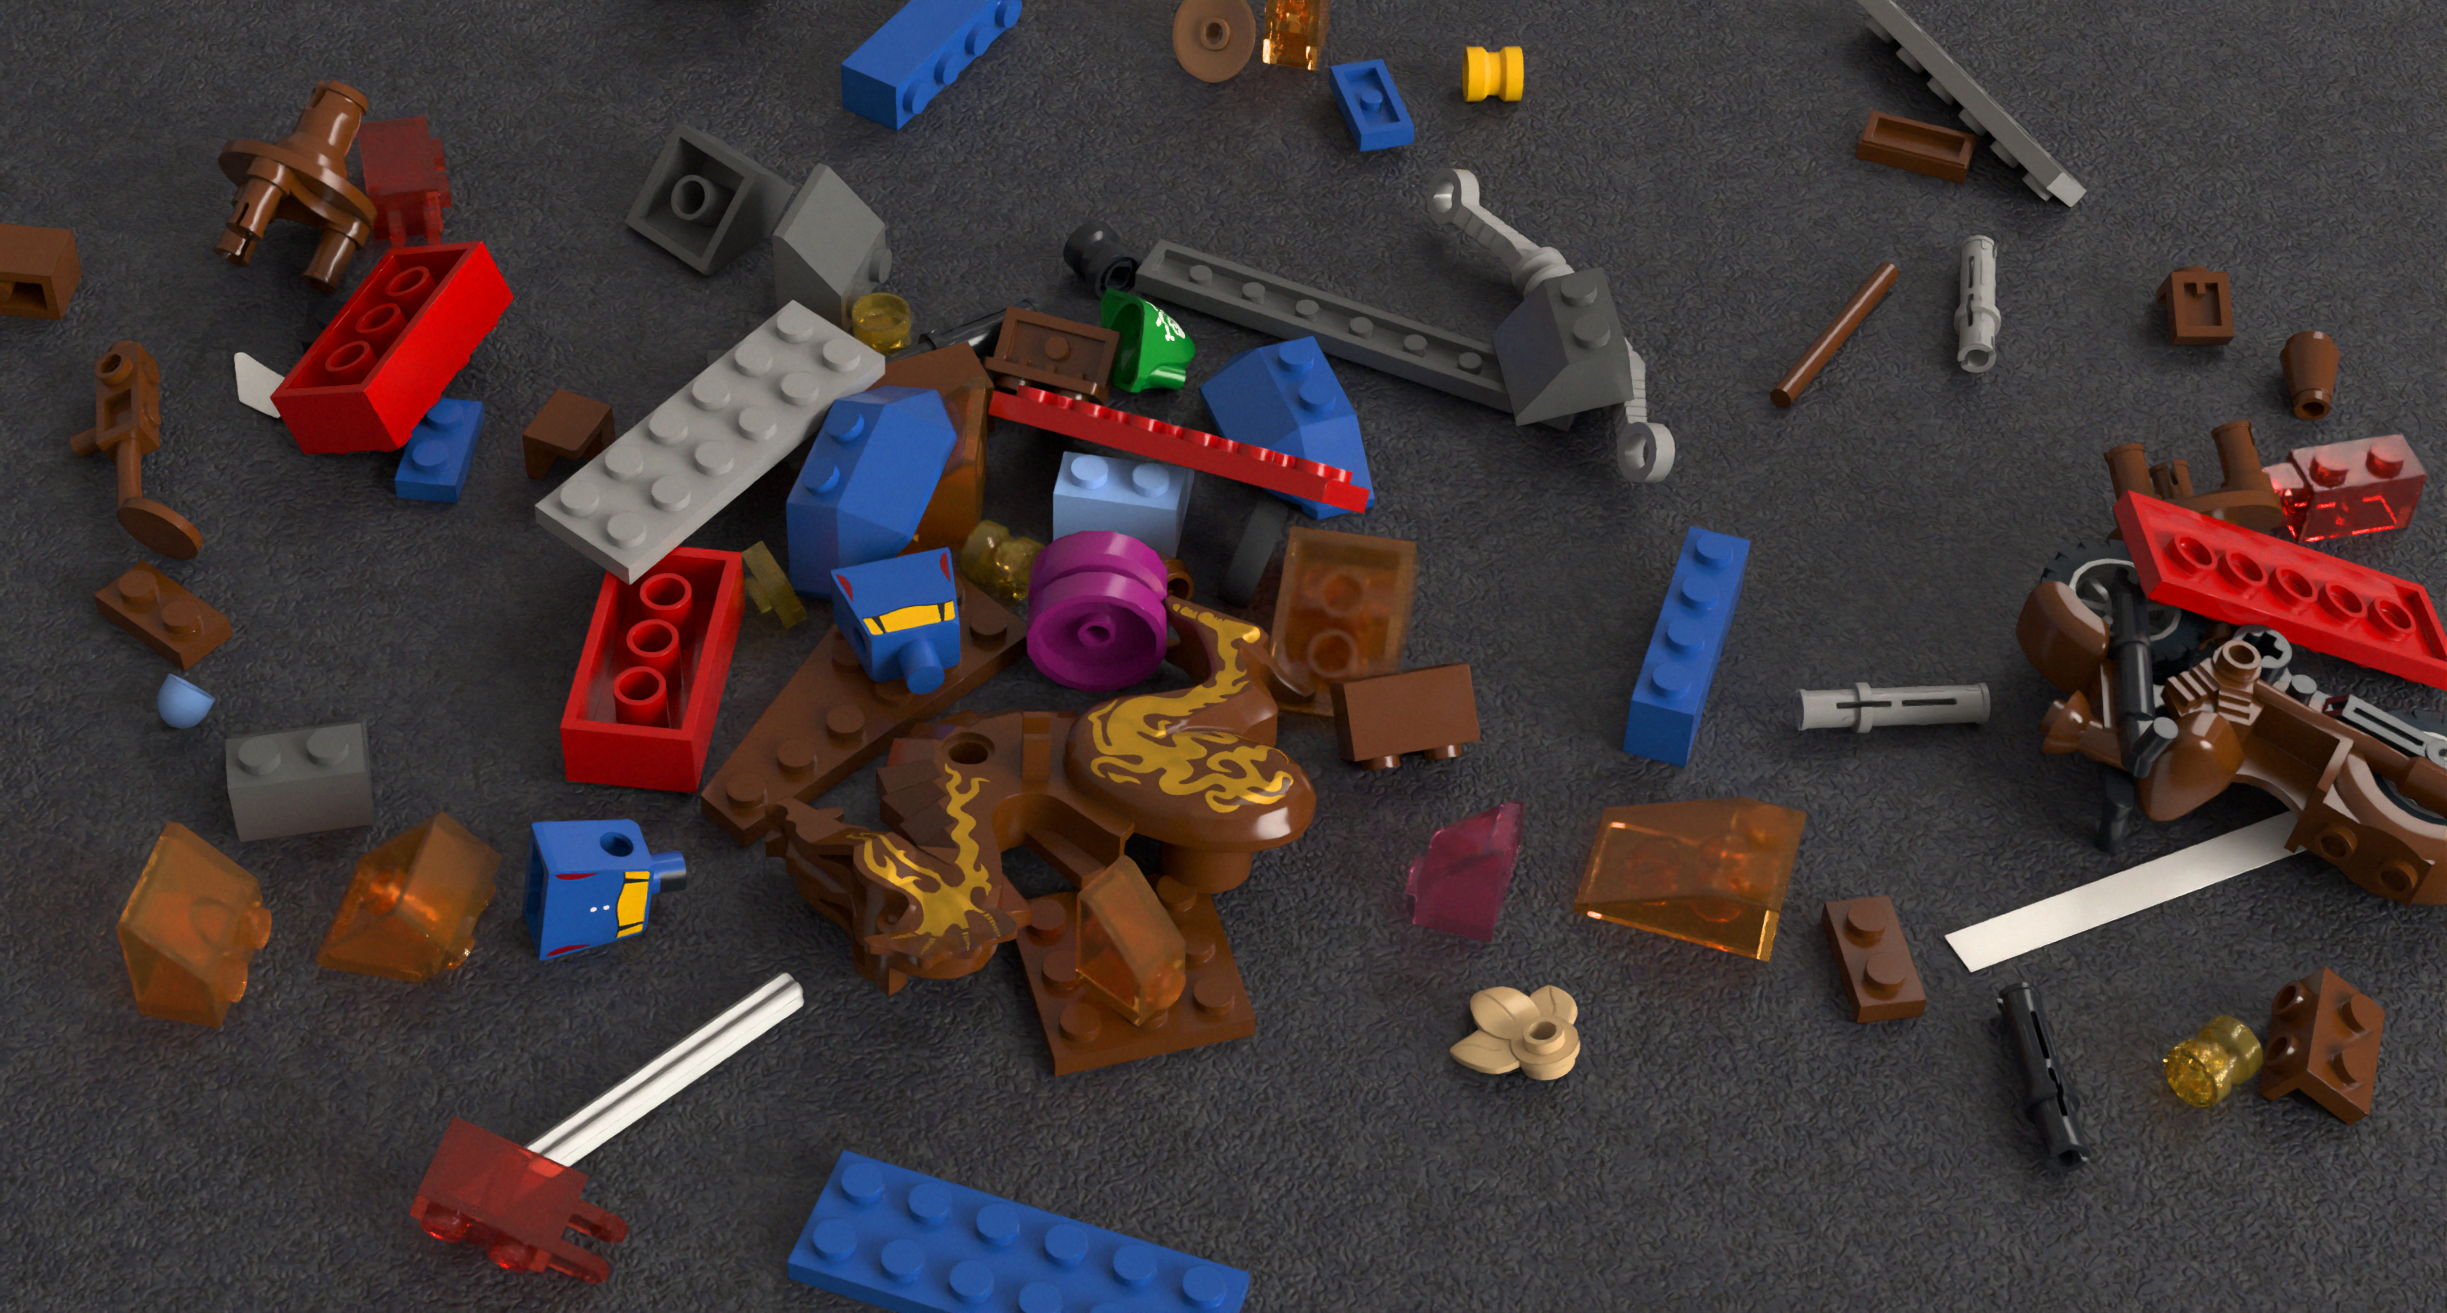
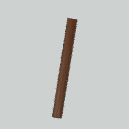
[1770,262,1899,408]

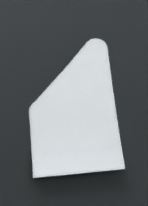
[234,352,285,418]

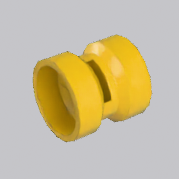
[1462,46,1524,102]

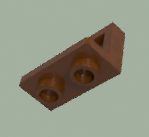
[983,305,1124,405]
[2259,966,2385,1125]

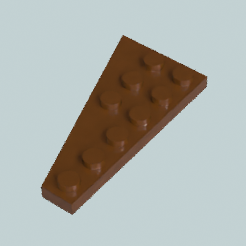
[700,538,1027,848]

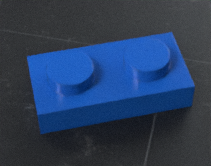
[1329,59,1414,152]
[394,398,485,503]

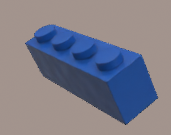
[841,0,1022,131]
[1623,526,1751,767]

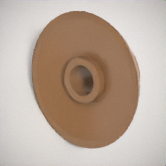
[1172,0,1256,83]

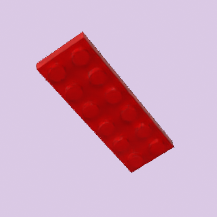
[988,384,1370,514]
[2113,490,2447,691]

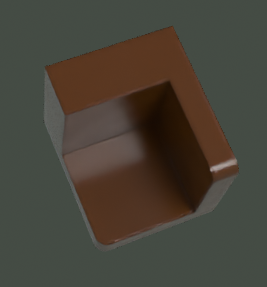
[522,388,616,479]

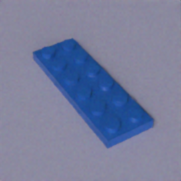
[787,1150,1250,1313]

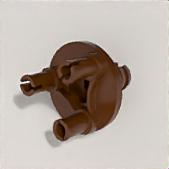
[213,79,377,294]
[2104,420,2284,650]

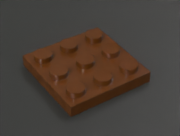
[1011,873,1256,1077]

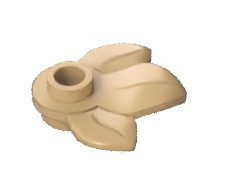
[1450,985,1580,1080]

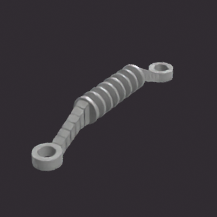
[1426,168,1675,483]

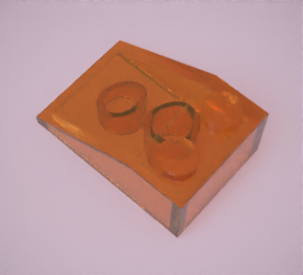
[1268,526,1420,719]
[1573,797,1807,962]

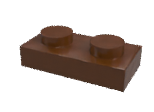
[94,560,233,672]
[1821,895,1927,1024]

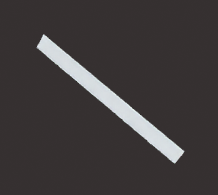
[1944,811,2307,972]

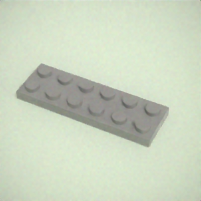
[535,300,885,585]

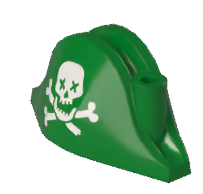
[1100,288,1195,393]

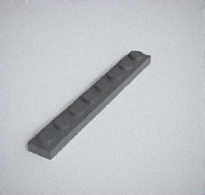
[1135,239,1579,432]

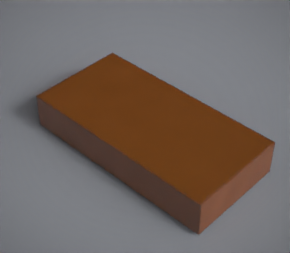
[1855,110,1978,184]

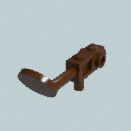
[70,340,204,560]

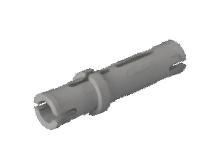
[1954,235,2001,373]
[1792,682,1991,733]

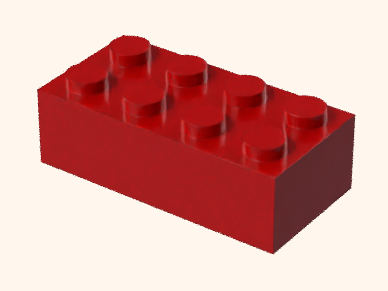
[270,241,514,455]
[560,546,746,794]

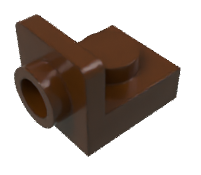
[2156,266,2234,345]

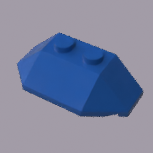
[1199,336,1375,520]
[786,385,958,600]

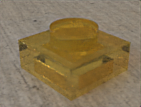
[741,541,808,630]

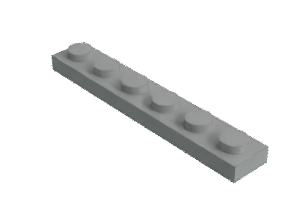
[1857,0,2087,207]

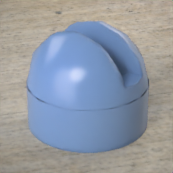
[156,674,216,729]

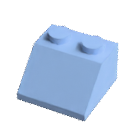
[1053,451,1194,558]

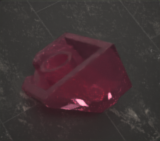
[1405,799,1527,943]

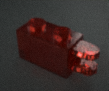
[358,115,452,249]
[2262,433,2427,544]
[408,1116,629,1285]

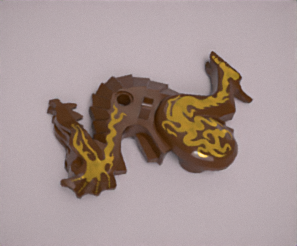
[765,595,1317,996]

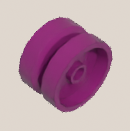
[1026,531,1167,691]

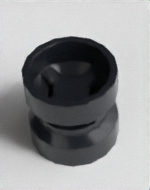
[1063,220,1142,299]

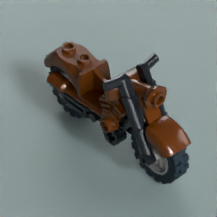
[2015,539,2447,907]

